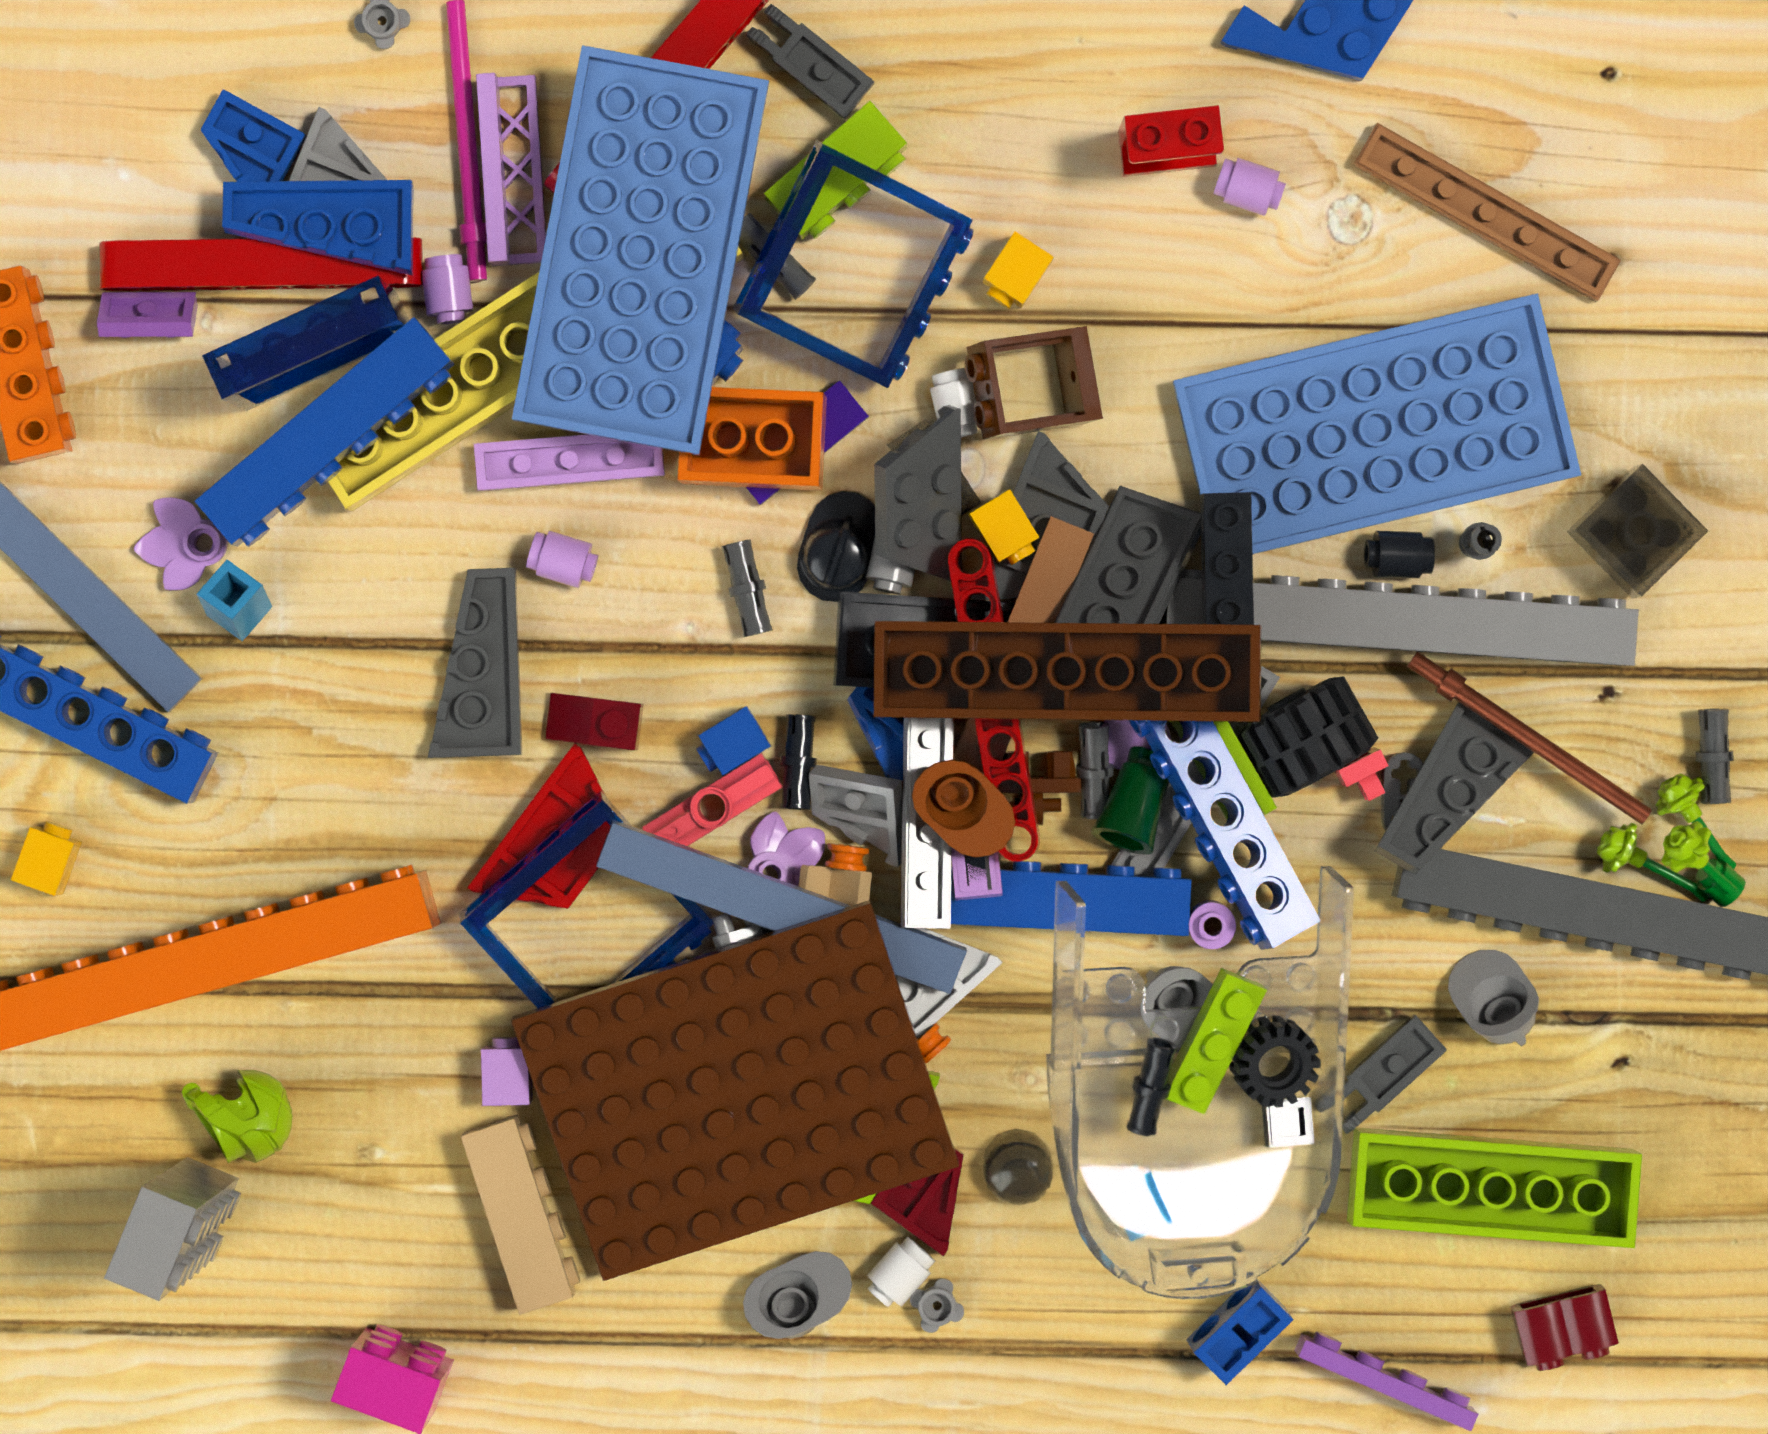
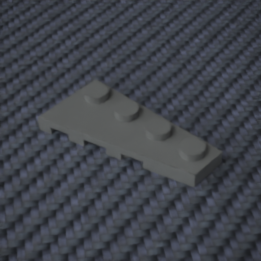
[428,568,523,758]
[1374,701,1534,875]

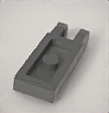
[746,4,875,120]
[1320,1014,1447,1134]

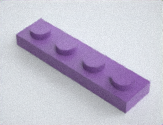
[1294,1331,1479,1431]

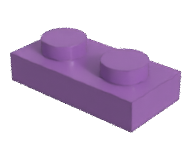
[97,292,198,338]

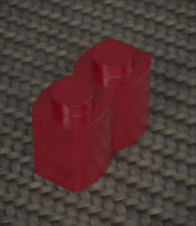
[1510,1284,1619,1371]

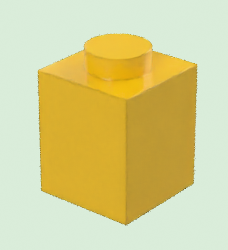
[983,231,1054,309]
[969,489,1039,566]
[11,821,82,896]

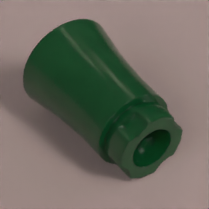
[1091,746,1170,855]

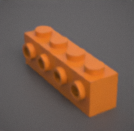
[0,265,76,464]

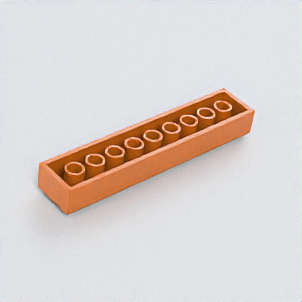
[0,865,441,1051]

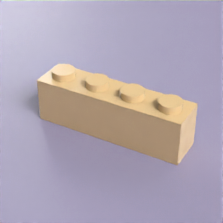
[460,1115,580,1315]

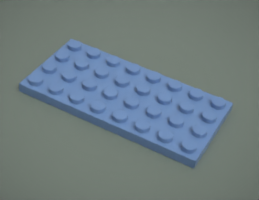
[512,45,769,455]
[1173,293,1581,554]

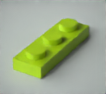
[1166,968,1267,1115]

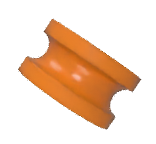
[825,843,869,871]
[918,1023,951,1064]

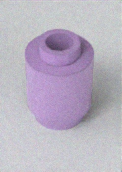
[1213,158,1286,216]
[421,254,473,324]
[526,531,598,588]
[1189,900,1236,949]

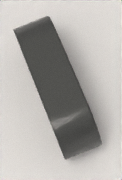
[1381,752,1423,831]

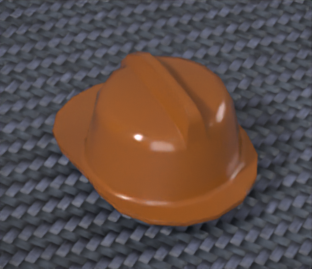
[912,760,1015,857]

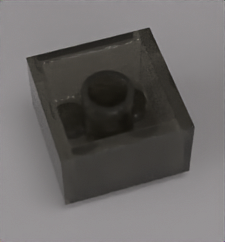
[1567,464,1708,598]

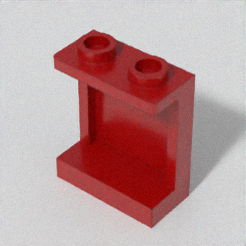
[1118,105,1224,177]

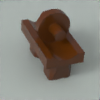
[998,751,1081,826]

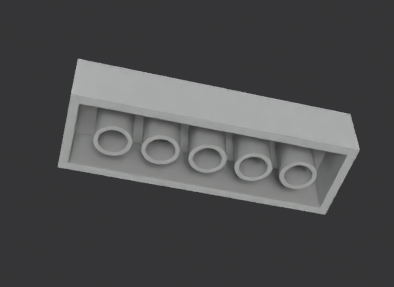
[104,1157,241,1301]

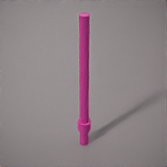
[446,0,487,282]

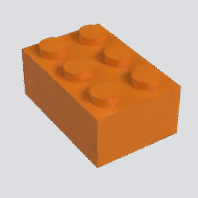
[678,387,827,491]

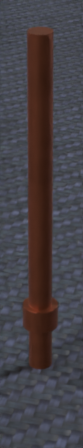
[1407,651,1652,825]

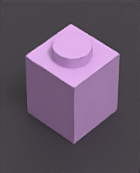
[481,1037,533,1106]

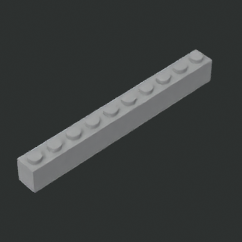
[1164,569,1639,666]

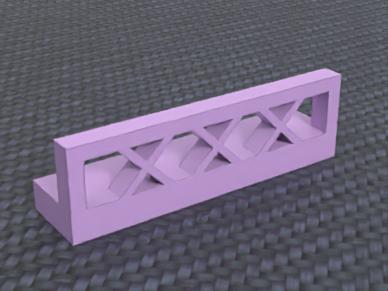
[476,73,546,266]

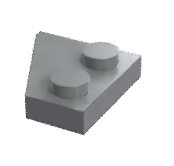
[289,107,387,181]
[809,765,902,867]

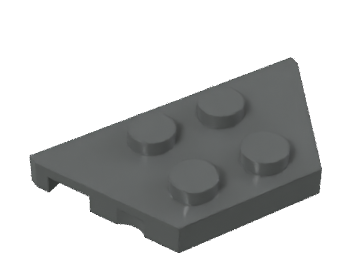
[874,405,962,581]
[970,431,1109,601]

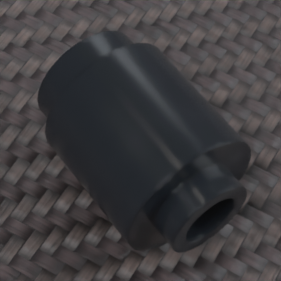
[1364,531,1435,579]

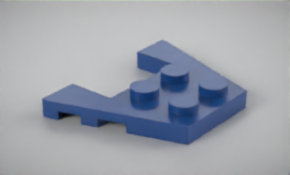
[1220,0,1413,81]

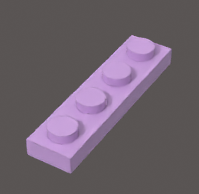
[474,434,665,491]

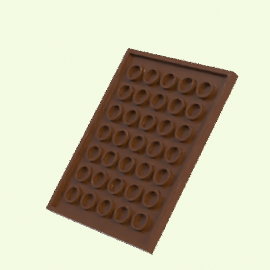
[511,900,959,1281]

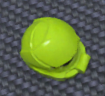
[182,1070,293,1163]

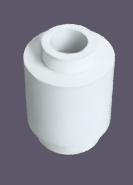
[930,368,978,437]
[867,1236,935,1307]

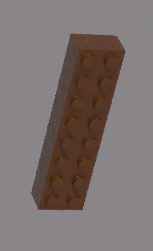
[874,621,1262,722]

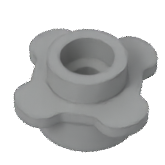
[354,0,410,49]
[910,1278,964,1333]

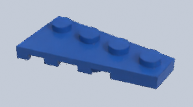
[222,180,414,276]

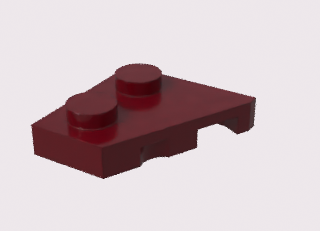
[871,1147,964,1257]

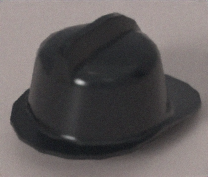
[797,491,875,602]

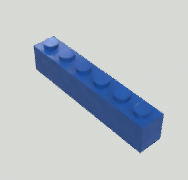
[195,317,455,547]
[950,861,1192,936]

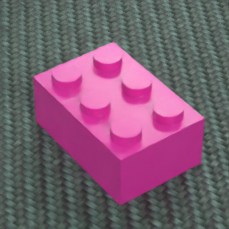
[331,1324,454,1434]

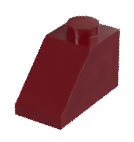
[545,693,644,750]

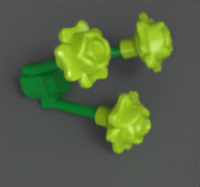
[1597,773,1746,907]

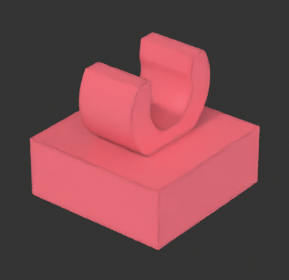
[1335,747,1389,801]

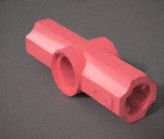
[642,753,783,846]

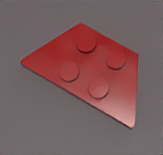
[467,743,619,909]

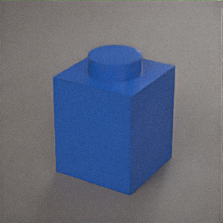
[696,706,772,776]

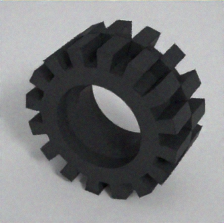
[1229,1015,1321,1108]

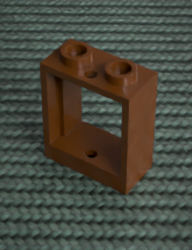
[965,326,1103,440]

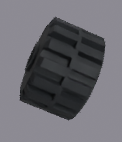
[1237,676,1379,798]

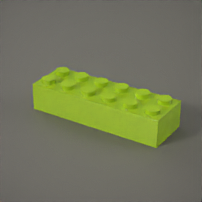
[1347,1127,1642,1248]

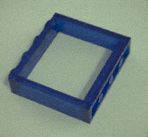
[732,139,974,388]
[202,276,409,411]
[459,791,714,1008]

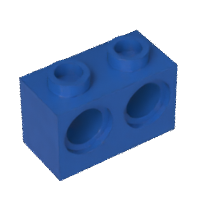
[1186,1275,1294,1385]

